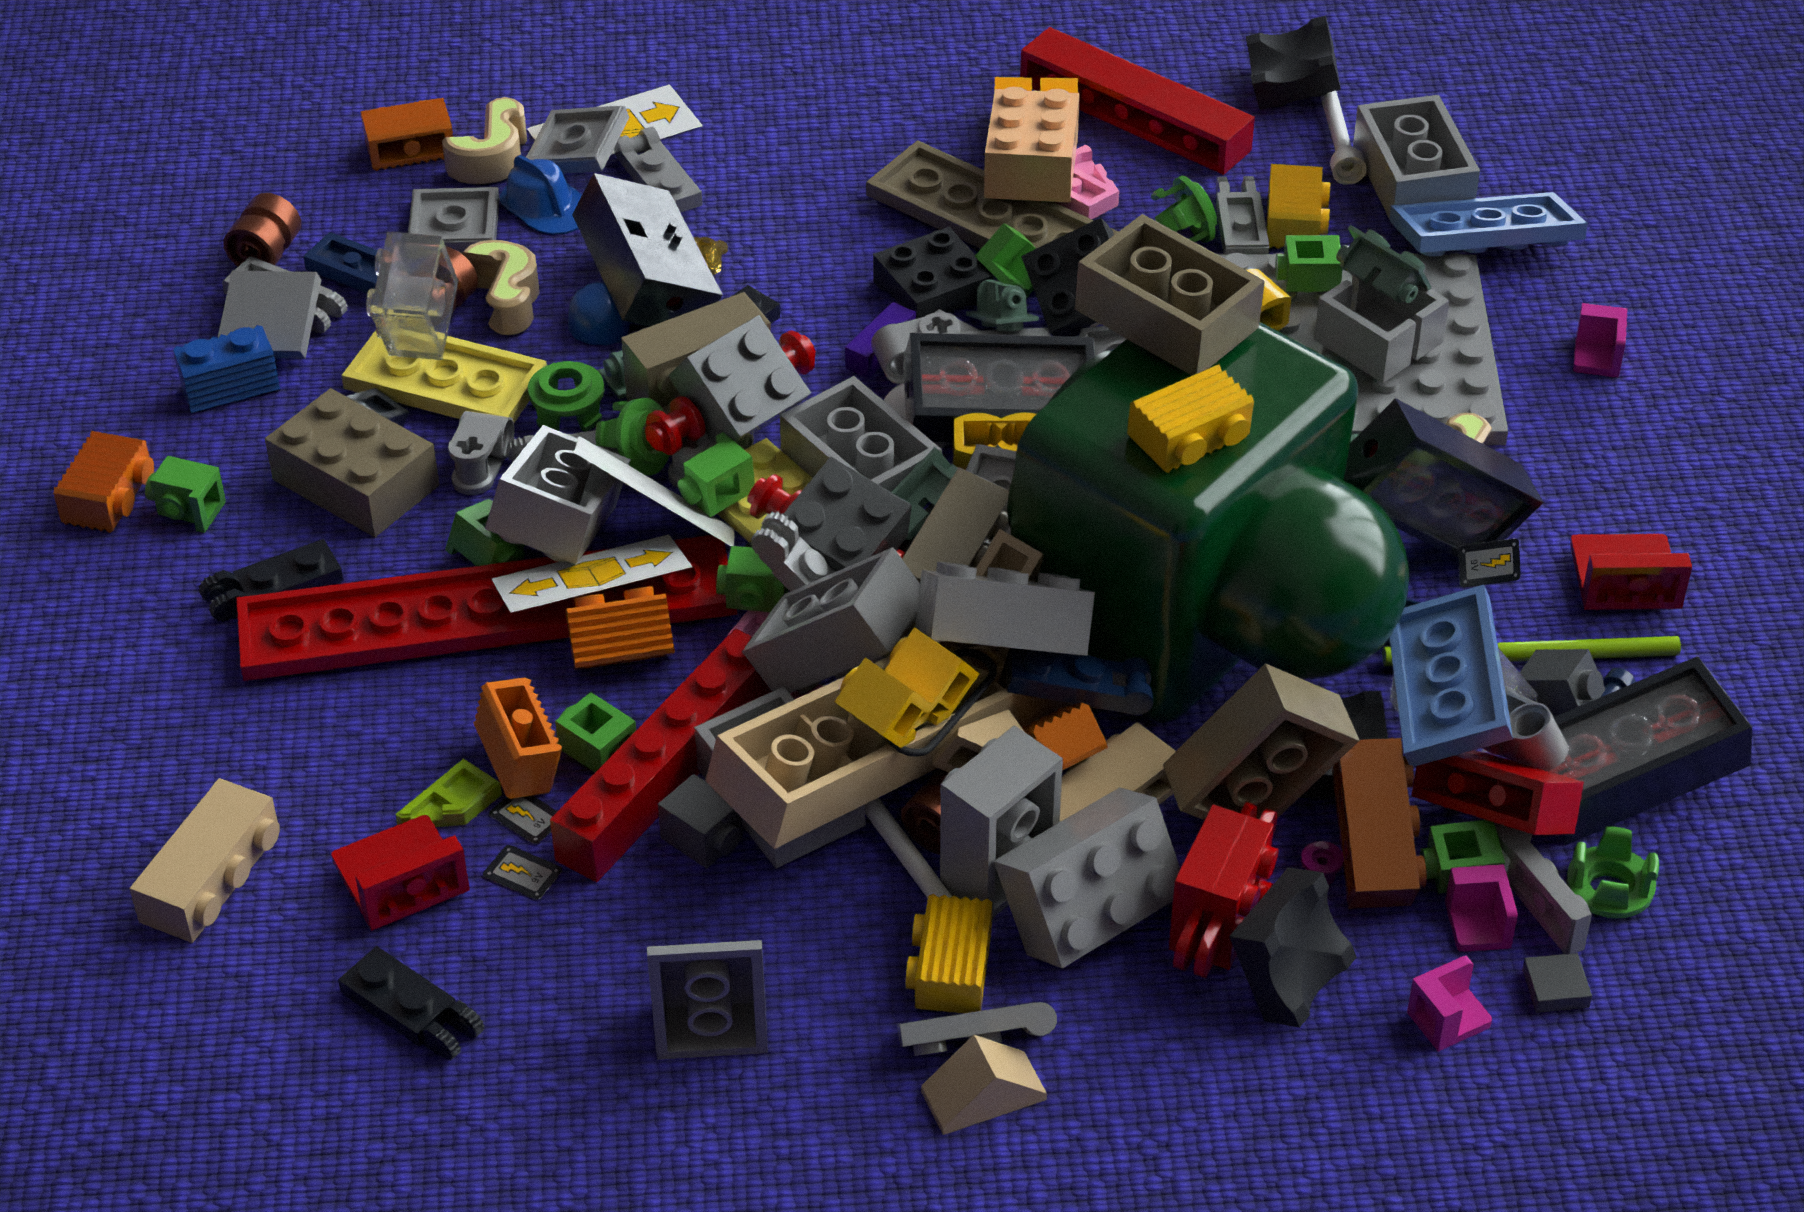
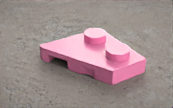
[1055,145,1119,219]

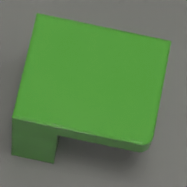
[975,223,1037,298]

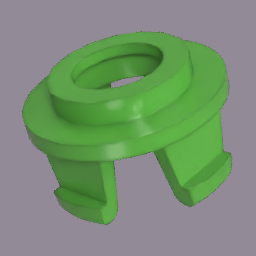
[1151,175,1217,243]
[528,361,604,432]
[595,398,670,476]
[1566,827,1659,918]

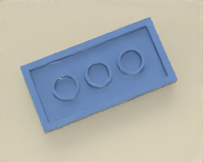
[1390,192,1587,256]
[1389,585,1513,767]

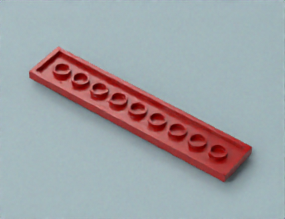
[237,535,737,681]

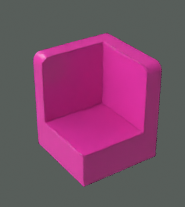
[1573,303,1627,378]
[1445,864,1518,952]
[1407,955,1492,1051]

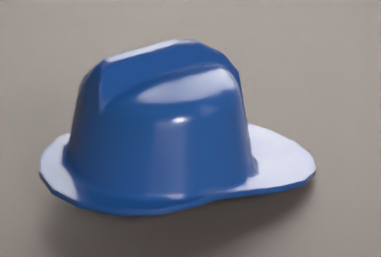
[500,155,582,235]

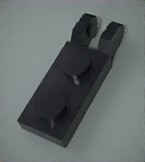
[198,539,344,622]
[338,946,485,1061]

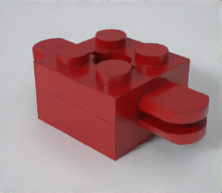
[1169,802,1279,979]

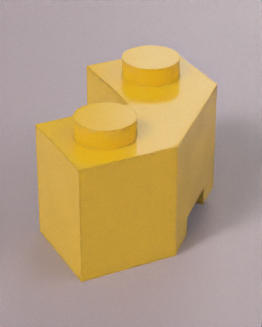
[834,627,980,748]

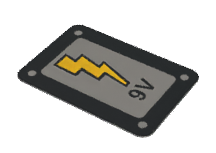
[1458,538,1521,588]
[489,795,557,844]
[483,845,562,900]

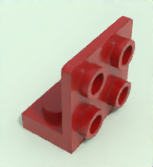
[1570,534,1692,610]
[331,815,470,931]

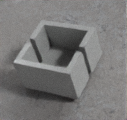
[1314,270,1450,383]

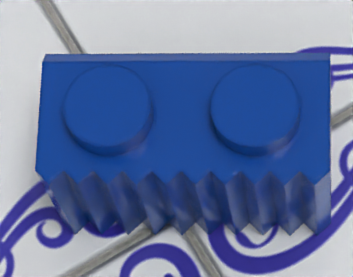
[173,325,280,413]

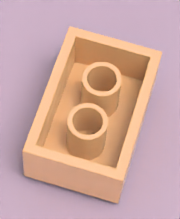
[984,87,1079,202]

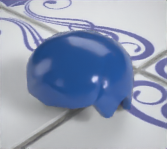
[568,282,634,345]

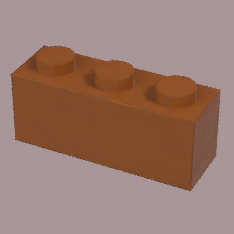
[1331,738,1427,909]

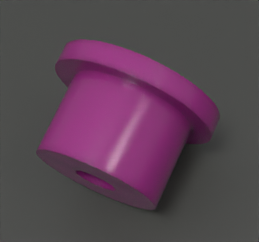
[1301,841,1344,885]

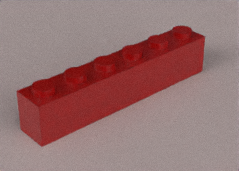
[1020,27,1255,175]
[550,628,772,883]

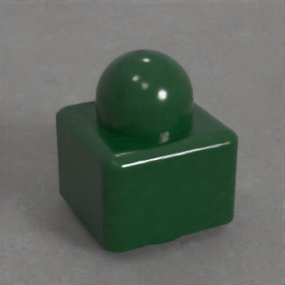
[1007,321,1409,723]

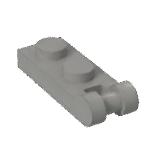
[614,127,703,213]
[897,1002,1057,1056]

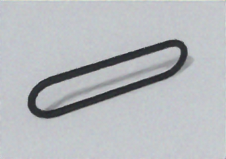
[886,648,997,757]

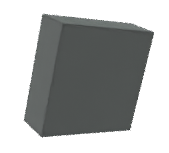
[1522,953,1592,1013]

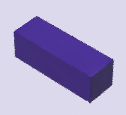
[845,302,916,379]

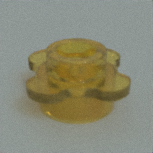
[694,237,728,275]

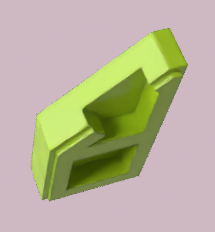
[395,758,502,827]

